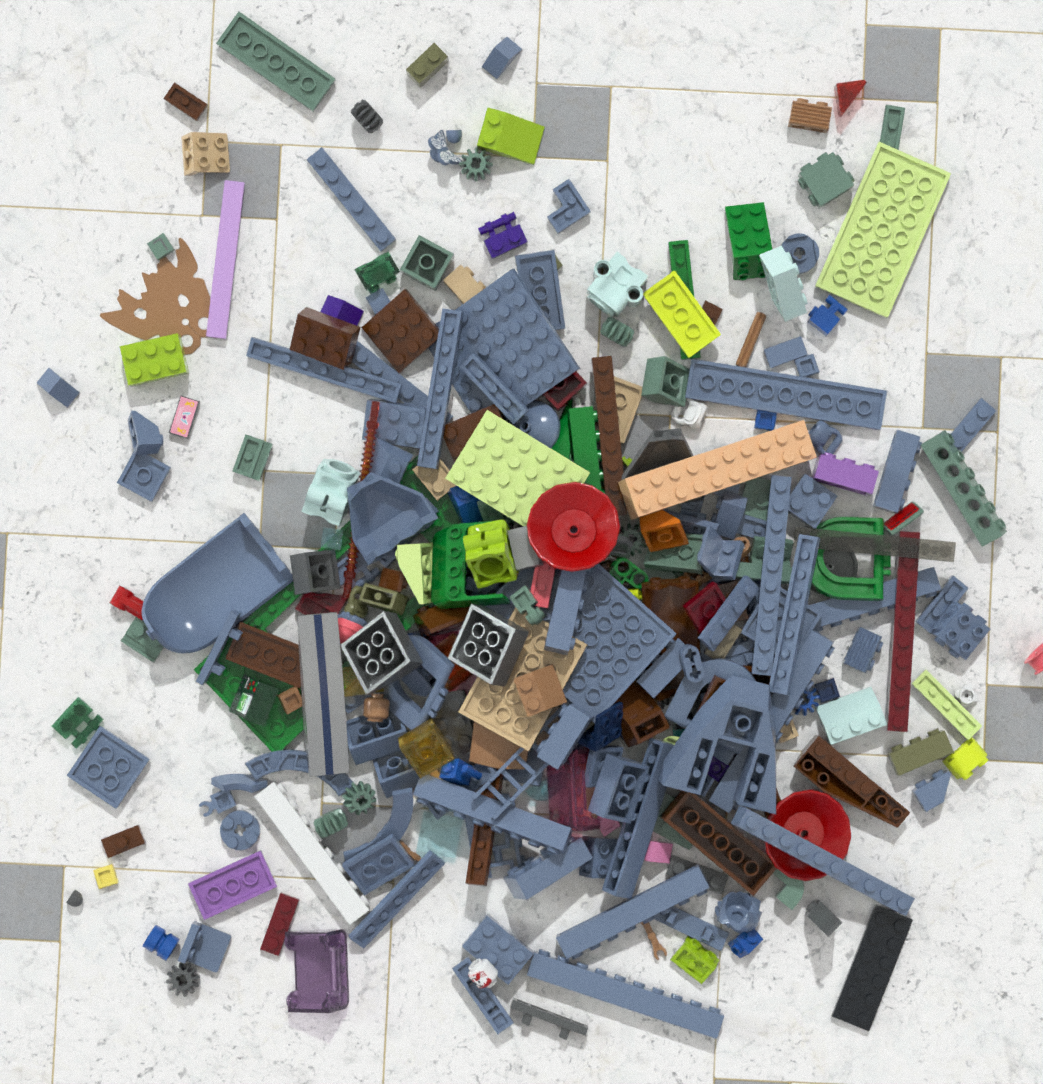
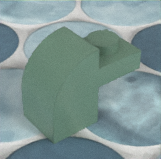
[773,869,804,910]

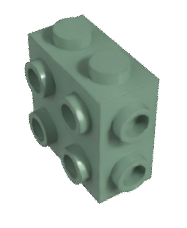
[797,152,855,209]

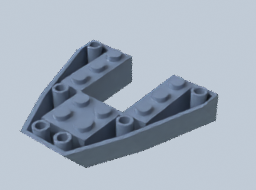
[658,675,776,814]

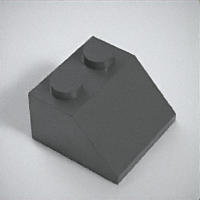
[290,549,341,595]

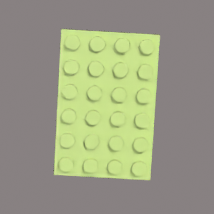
[445,410,590,526]

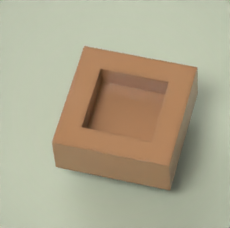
[277,686,302,714]

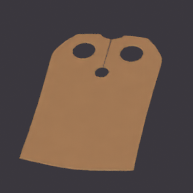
[469,721,528,769]

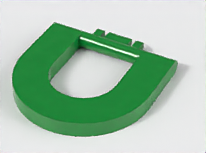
[808,517,891,601]

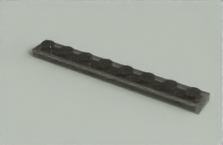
[793,527,956,562]

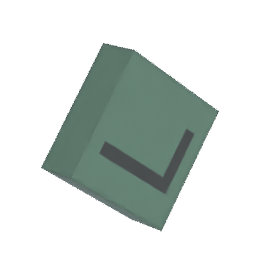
[147,233,175,261]

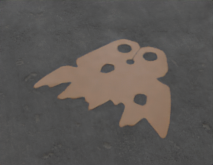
[100,238,210,354]

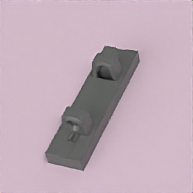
[510,997,588,1040]

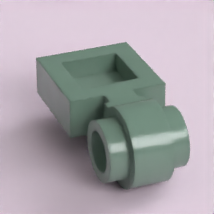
[509,585,545,626]

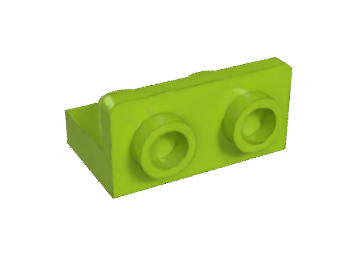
[670,936,719,984]

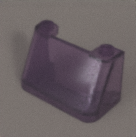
[284,929,349,1013]

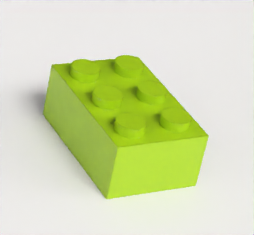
[119,333,189,387]

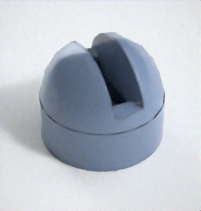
[446,130,462,144]

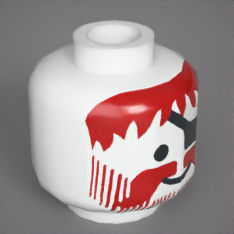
[468,958,498,989]

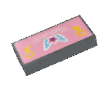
[169,395,200,439]

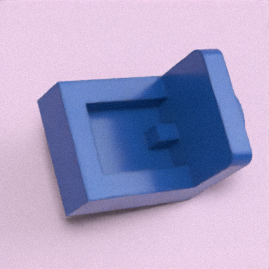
[728,929,763,958]

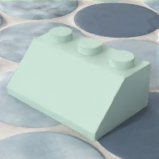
[815,687,887,745]

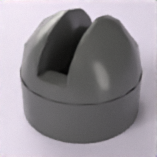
[66,890,83,907]

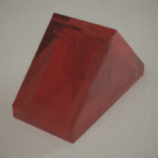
[834,80,867,117]

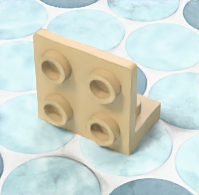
[181,132,230,176]

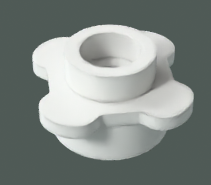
[954,684,978,707]

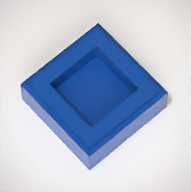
[754,410,777,431]

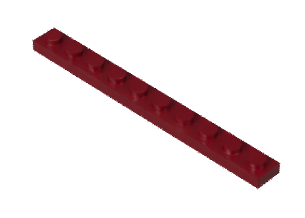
[887,531,920,732]

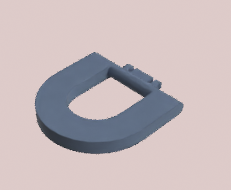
[379,635,455,735]
[664,658,757,755]

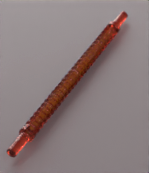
[342,401,380,599]

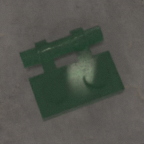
[51,697,104,749]

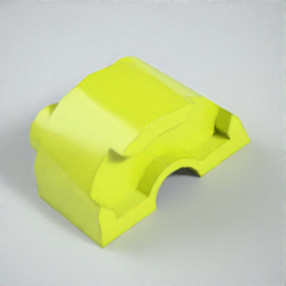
[942,737,988,780]

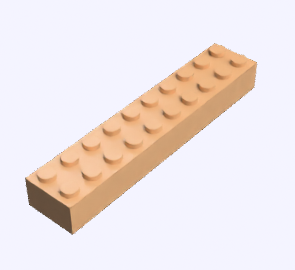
[618,420,817,520]

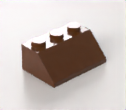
[413,593,470,637]

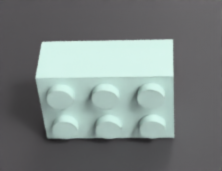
[759,246,808,322]

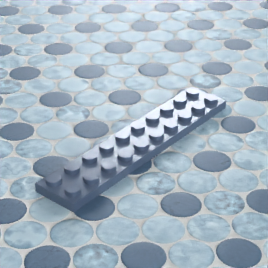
[685,359,887,430]

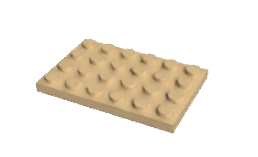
[458,608,588,751]

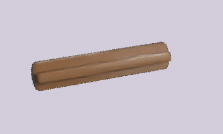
[736,312,766,367]

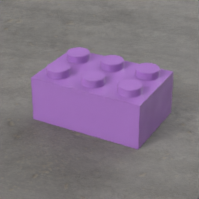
[811,452,879,496]

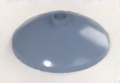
[507,400,560,448]

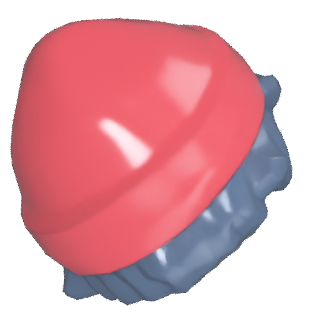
[337,611,368,644]

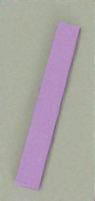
[206,180,245,339]

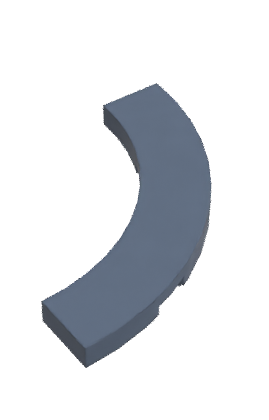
[245,750,353,796]
[343,787,413,861]

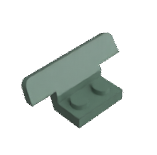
[736,536,794,584]

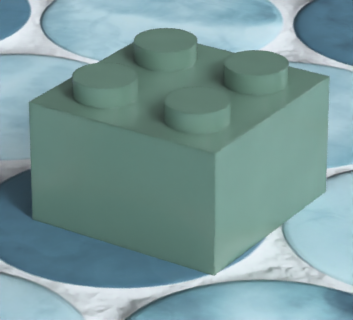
[400,235,454,291]

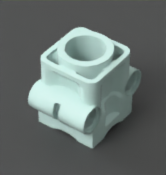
[586,252,648,317]
[301,459,360,526]

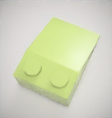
[395,542,433,604]

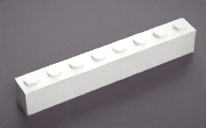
[254,781,370,924]

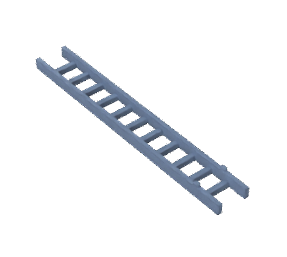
[471,700,571,820]

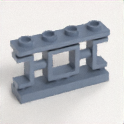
[465,792,525,878]

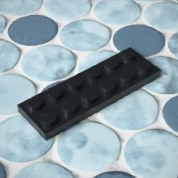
[831,905,913,1031]

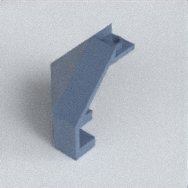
[347,472,438,565]

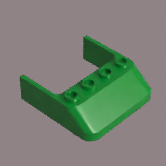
[431,520,511,609]

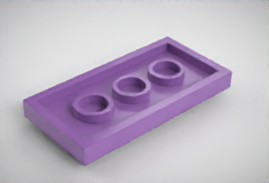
[188,850,277,920]

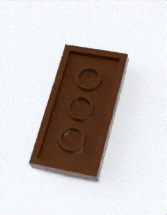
[226,622,301,688]

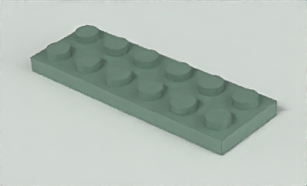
[216,11,336,112]

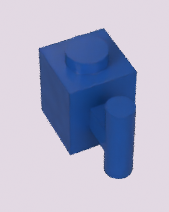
[808,295,848,336]
[439,759,482,786]

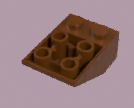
[612,679,670,747]

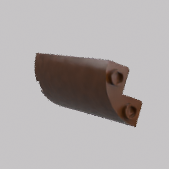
[642,576,701,701]

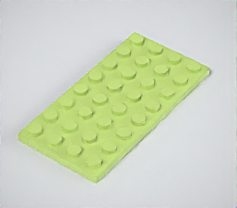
[815,142,951,318]

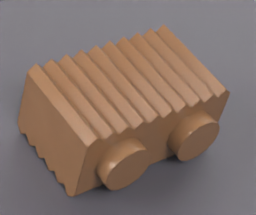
[788,98,832,133]

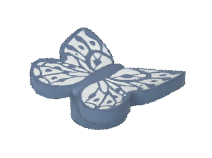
[428,130,462,166]

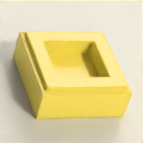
[93,864,119,889]

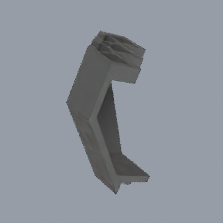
[621,428,704,506]

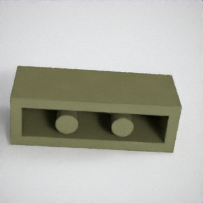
[887,728,954,776]

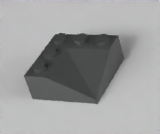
[448,604,529,686]
[340,611,423,695]

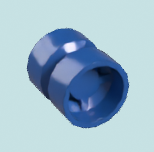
[142,925,180,961]

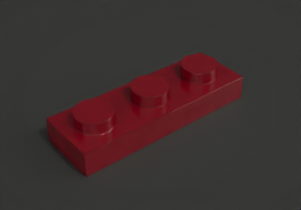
[260,892,299,956]

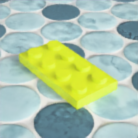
[643,270,721,358]

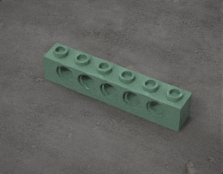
[921,430,1007,547]

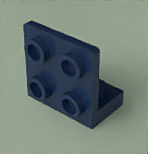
[578,701,623,752]

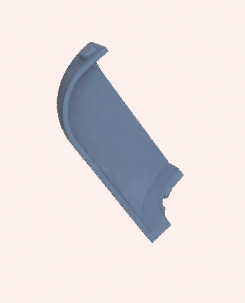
[142,513,293,653]

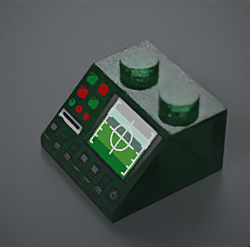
[229,674,281,727]

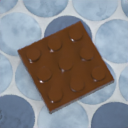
[361,289,439,373]

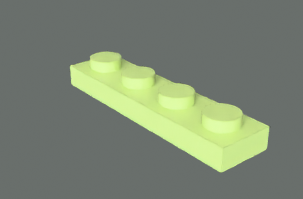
[911,669,982,740]

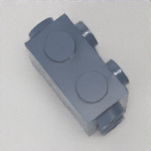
[930,602,990,660]

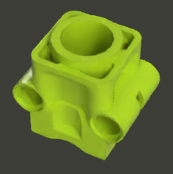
[463,520,519,589]

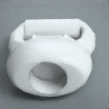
[671,398,708,429]

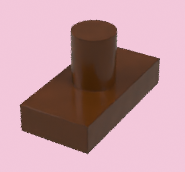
[101,825,146,858]

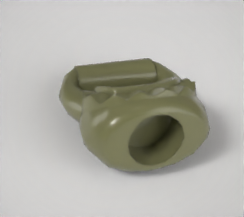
[343,586,368,619]

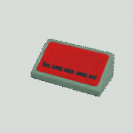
[884,501,924,536]

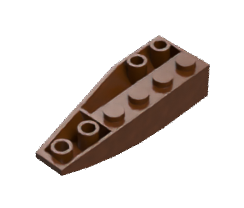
[793,735,910,828]

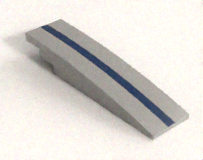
[297,612,349,777]

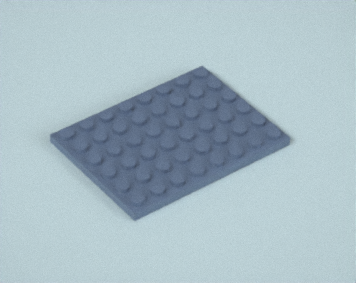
[486,564,676,723]

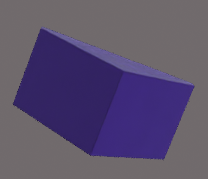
[320,295,364,326]

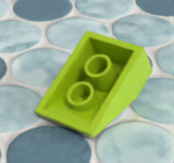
[477,107,545,165]

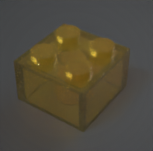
[398,718,455,779]

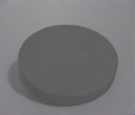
[810,540,858,595]

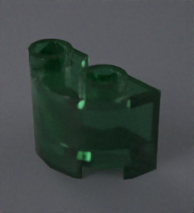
[354,251,400,294]

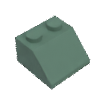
[641,356,689,407]

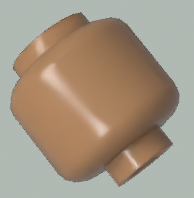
[363,693,390,722]

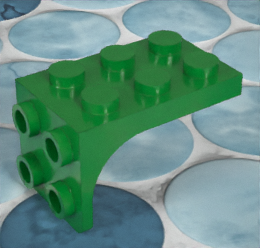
[725,202,772,281]

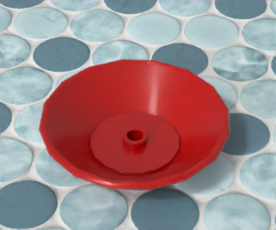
[526,482,620,572]
[765,790,852,881]

